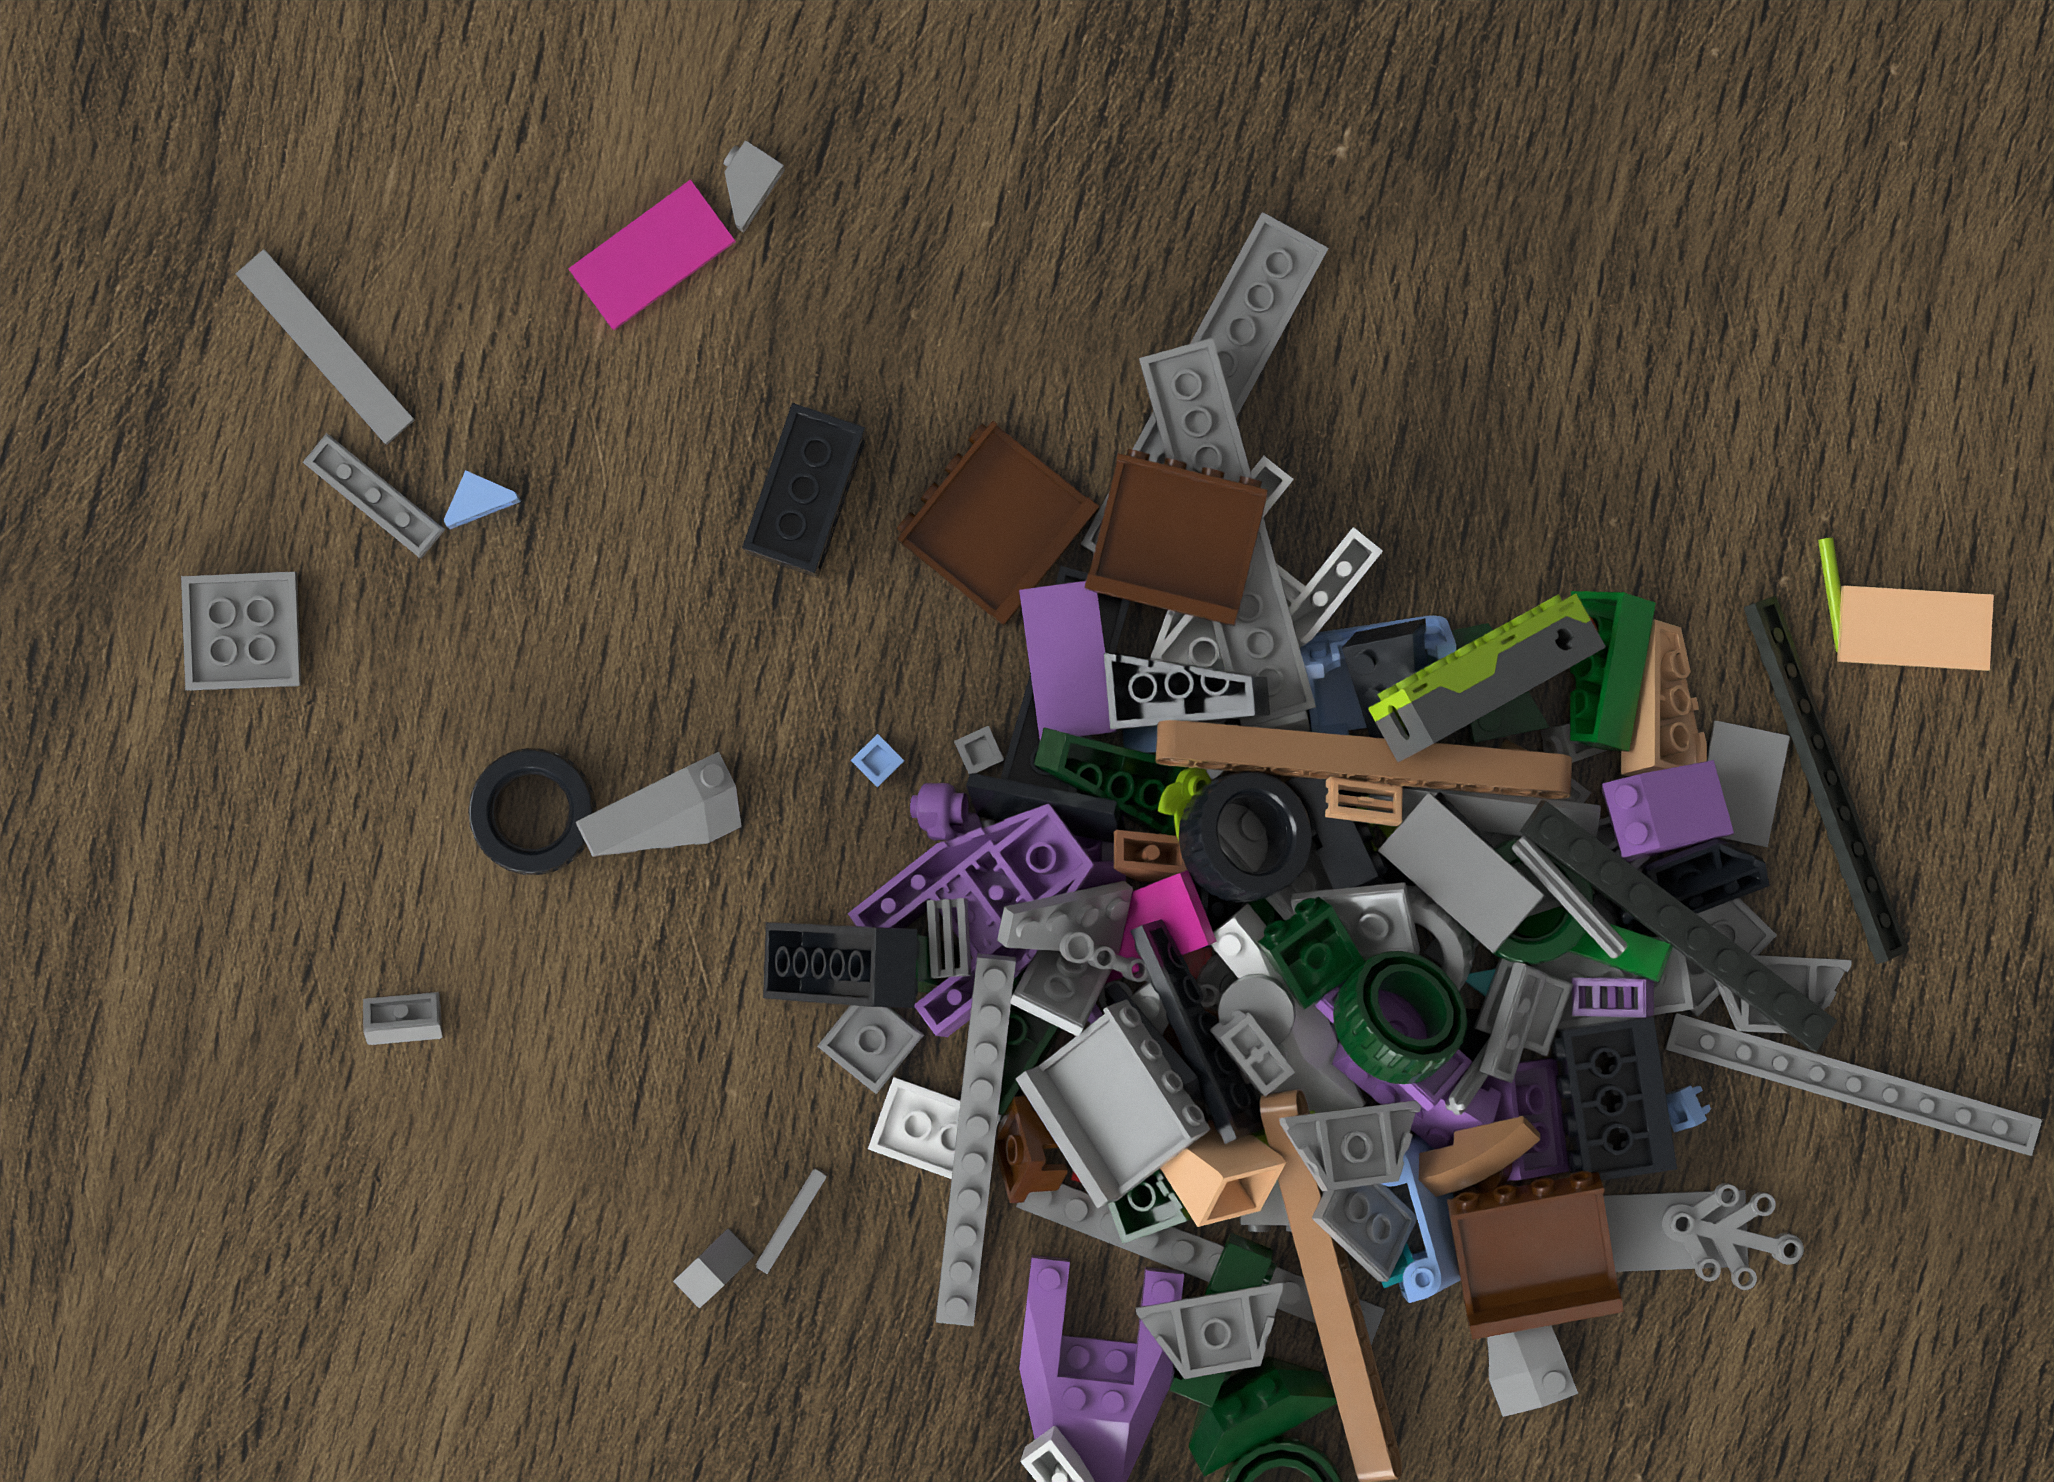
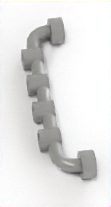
[1060,931,1223,1008]

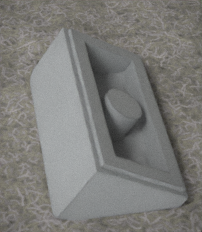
[363,992,443,1045]

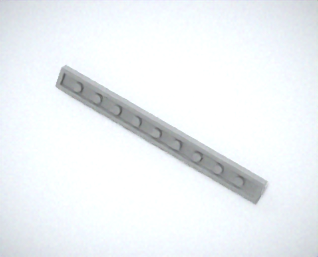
[936,953,1016,1326]
[1664,1013,2042,1156]
[1016,1183,1385,1344]

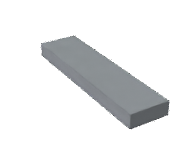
[303,433,445,559]

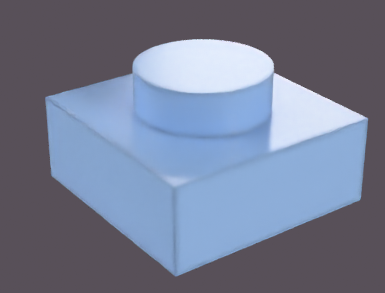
[851,734,904,788]

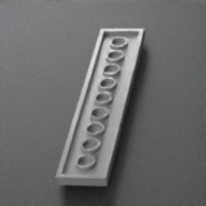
[1080,212,1329,553]
[1139,338,1316,726]

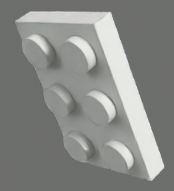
[868,1077,1001,1179]

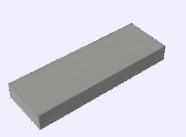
[1479,962,1547,1083]
[755,1167,828,1274]

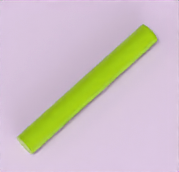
[1818,537,1841,652]

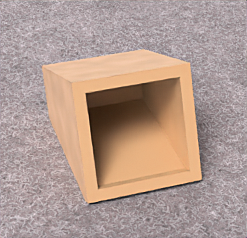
[1160,1119,1286,1227]

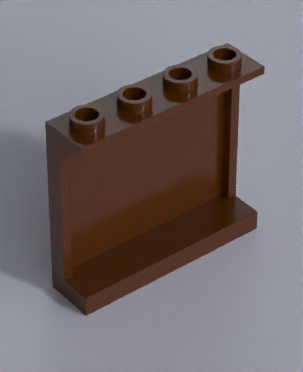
[897,421,1100,626]
[1084,449,1268,626]
[1447,1171,1624,1340]

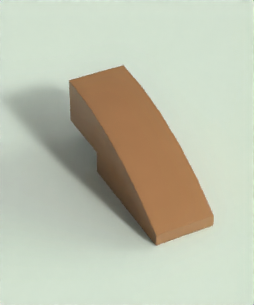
[1419,1116,1540,1197]

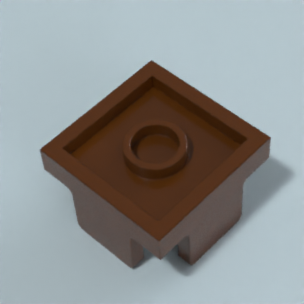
[994,1096,1068,1203]

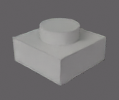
[954,726,1004,774]

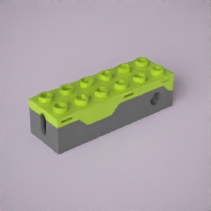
[1368,594,1606,762]

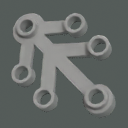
[1661,1183,1804,1290]

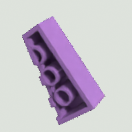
[1332,1041,1502,1149]

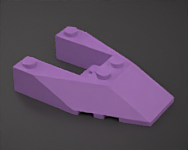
[848,804,1095,1037]
[1019,1255,1184,1482]

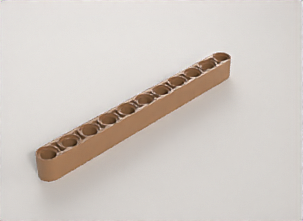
[1156,720,1572,799]
[1260,1089,1402,1482]

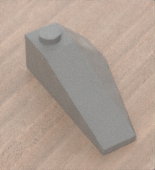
[576,752,742,857]
[1487,1325,1578,1417]

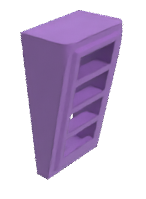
[1572,977,1654,1017]

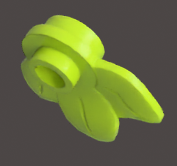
[1158,768,1211,841]

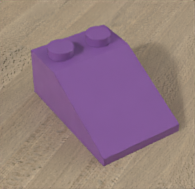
[1602,760,1734,862]

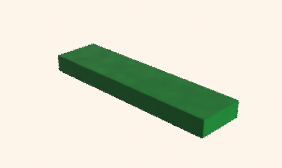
[1517,907,1673,982]

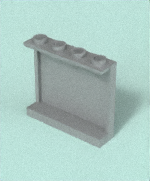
[1016,999,1211,1208]

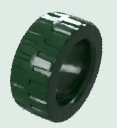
[1480,837,1594,965]
[1333,951,1467,1084]
[1221,1436,1343,1482]

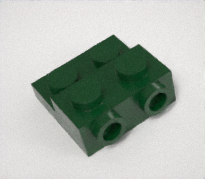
[1257,897,1365,1009]

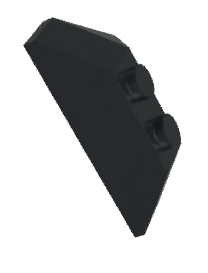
[1620,838,1770,935]

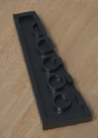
[1130,919,1264,1144]

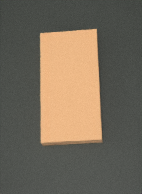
[1837,586,1994,671]

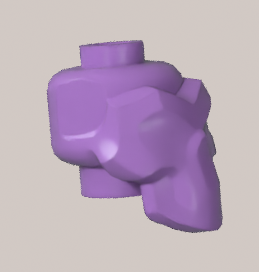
[910,783,982,841]

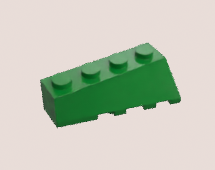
[1570,591,1656,752]

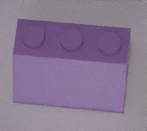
[1480,1058,1569,1181]

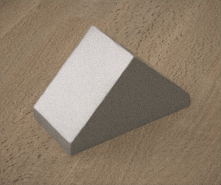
[673,1228,754,1308]

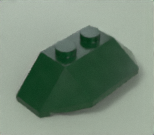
[1188,1356,1337,1477]

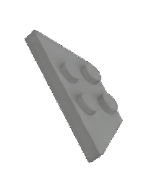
[1714,955,1852,1033]
[1279,1100,1421,1191]
[1135,1282,1283,1379]

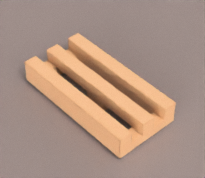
[1325,777,1403,826]

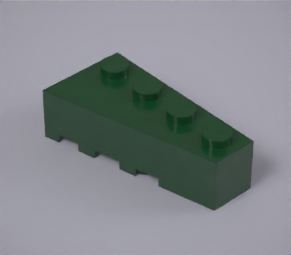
[1034,727,1189,836]

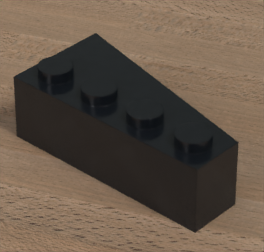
[1342,618,1428,738]

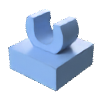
[1666,1085,1711,1133]

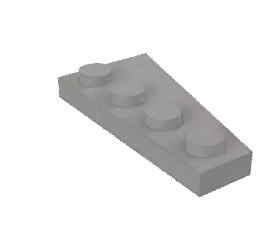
[997,881,1133,954]

